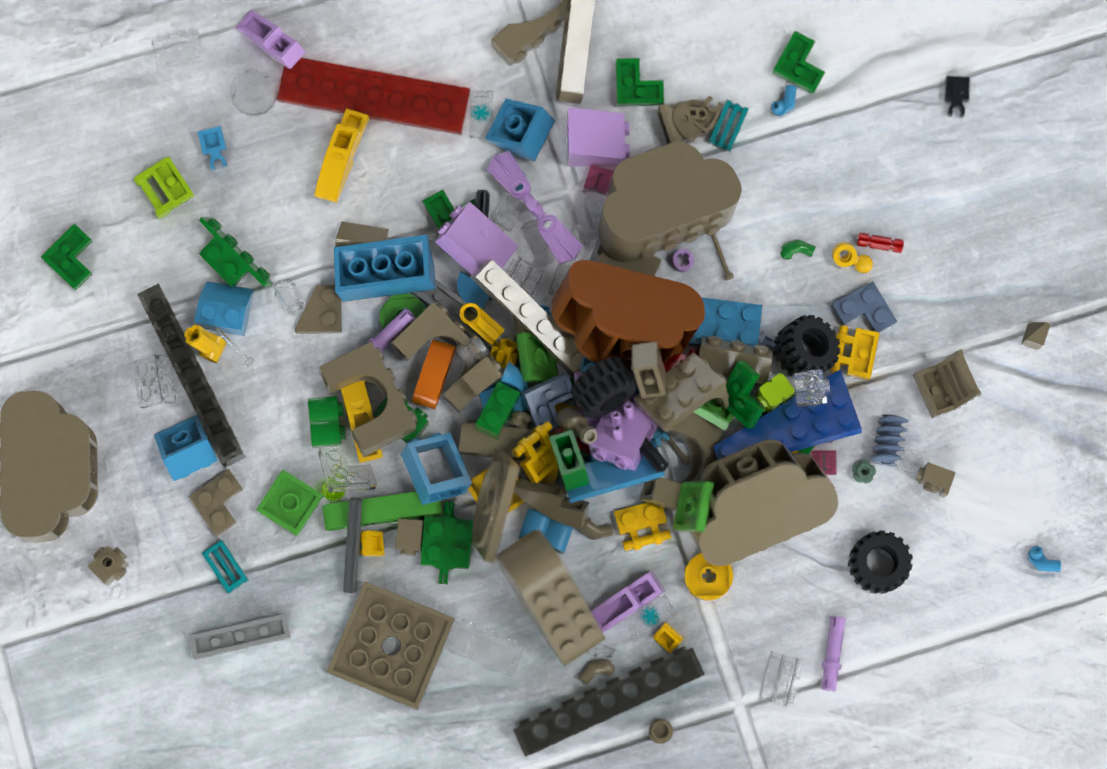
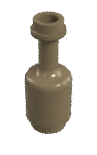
[557,407,597,444]

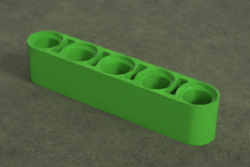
[322,492,443,531]

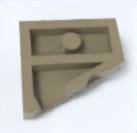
[295,285,342,334]

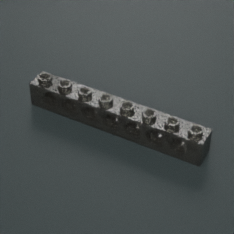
[137,283,246,468]
[513,646,705,758]

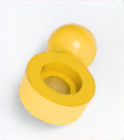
[832,242,873,274]

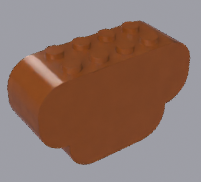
[551,260,705,372]

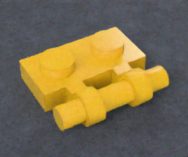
[830,325,880,380]
[512,421,558,483]
[614,502,672,551]

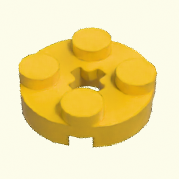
[684,553,733,601]

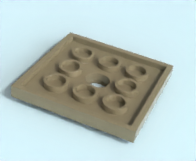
[471,449,520,564]
[327,582,455,710]

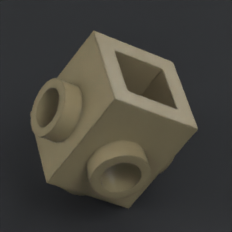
[87,546,129,586]

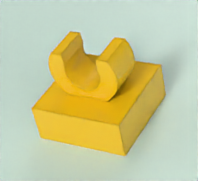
[359,530,385,557]

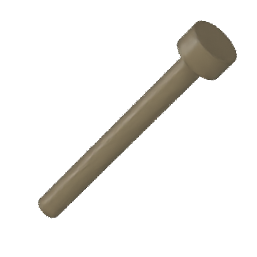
[711,234,734,281]
[667,434,692,466]

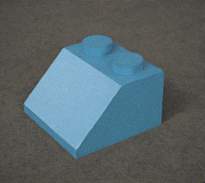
[485,98,555,162]
[194,281,254,336]
[154,414,218,481]

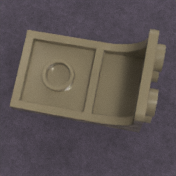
[634,352,729,432]

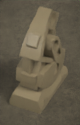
[657,96,722,144]

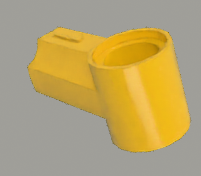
[460,303,505,345]
[184,324,228,363]

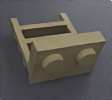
[913,349,982,418]

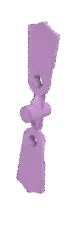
[486,150,583,264]

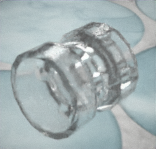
[456,335,490,368]

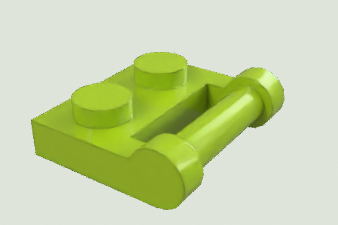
[133,156,195,219]

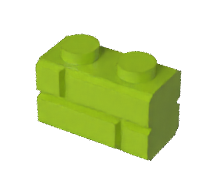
[755,373,794,414]

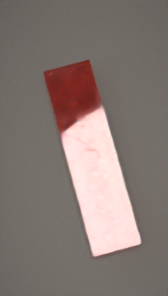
[277,58,471,135]

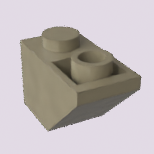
[460,357,502,397]

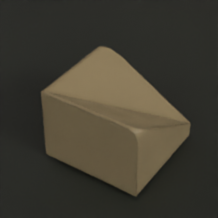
[1022,322,1050,350]

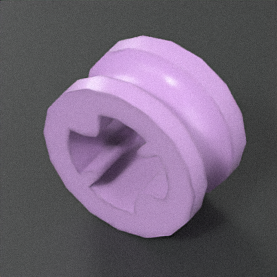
[672,249,694,272]

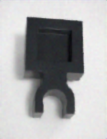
[944,76,970,118]

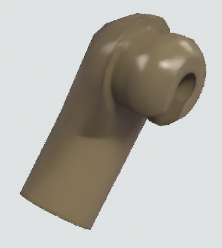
[510,411,532,428]
[579,517,613,540]
[578,659,615,685]

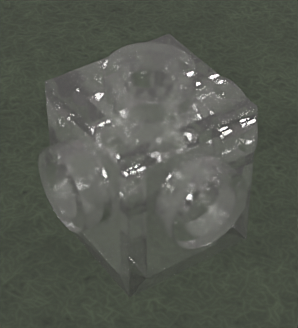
[793,369,831,407]

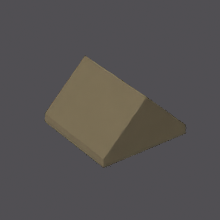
[335,221,389,247]

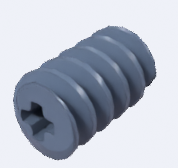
[871,414,909,467]

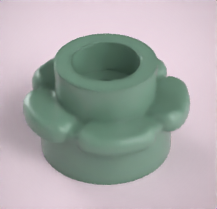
[852,460,876,484]

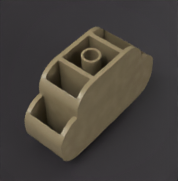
[597,142,742,262]
[0,391,98,543]
[688,440,838,566]
[495,529,605,667]

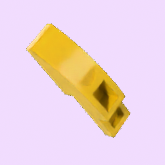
[314,109,369,203]
[340,381,383,463]

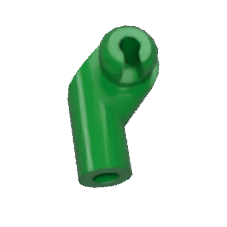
[780,239,816,260]

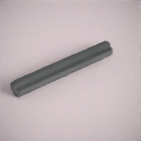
[343,497,362,593]

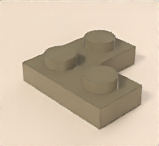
[189,469,243,537]

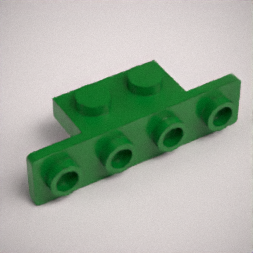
[199,217,274,287]

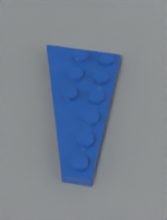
[714,369,862,460]

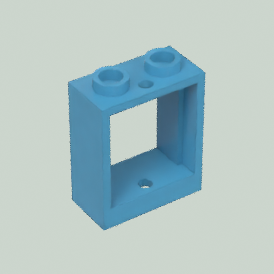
[401,433,472,505]

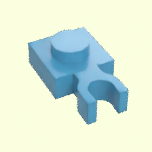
[197,126,228,170]

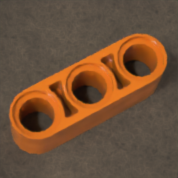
[412,339,456,410]

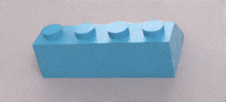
[334,235,436,302]
[567,439,665,503]

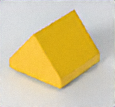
[652,622,684,654]

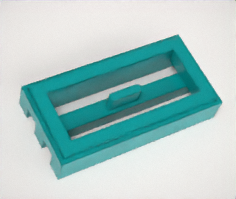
[709,99,749,152]
[202,540,249,594]

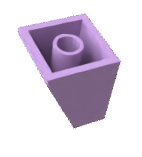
[567,108,630,167]

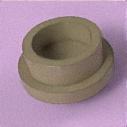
[648,719,673,744]

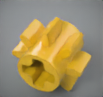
[490,338,519,368]

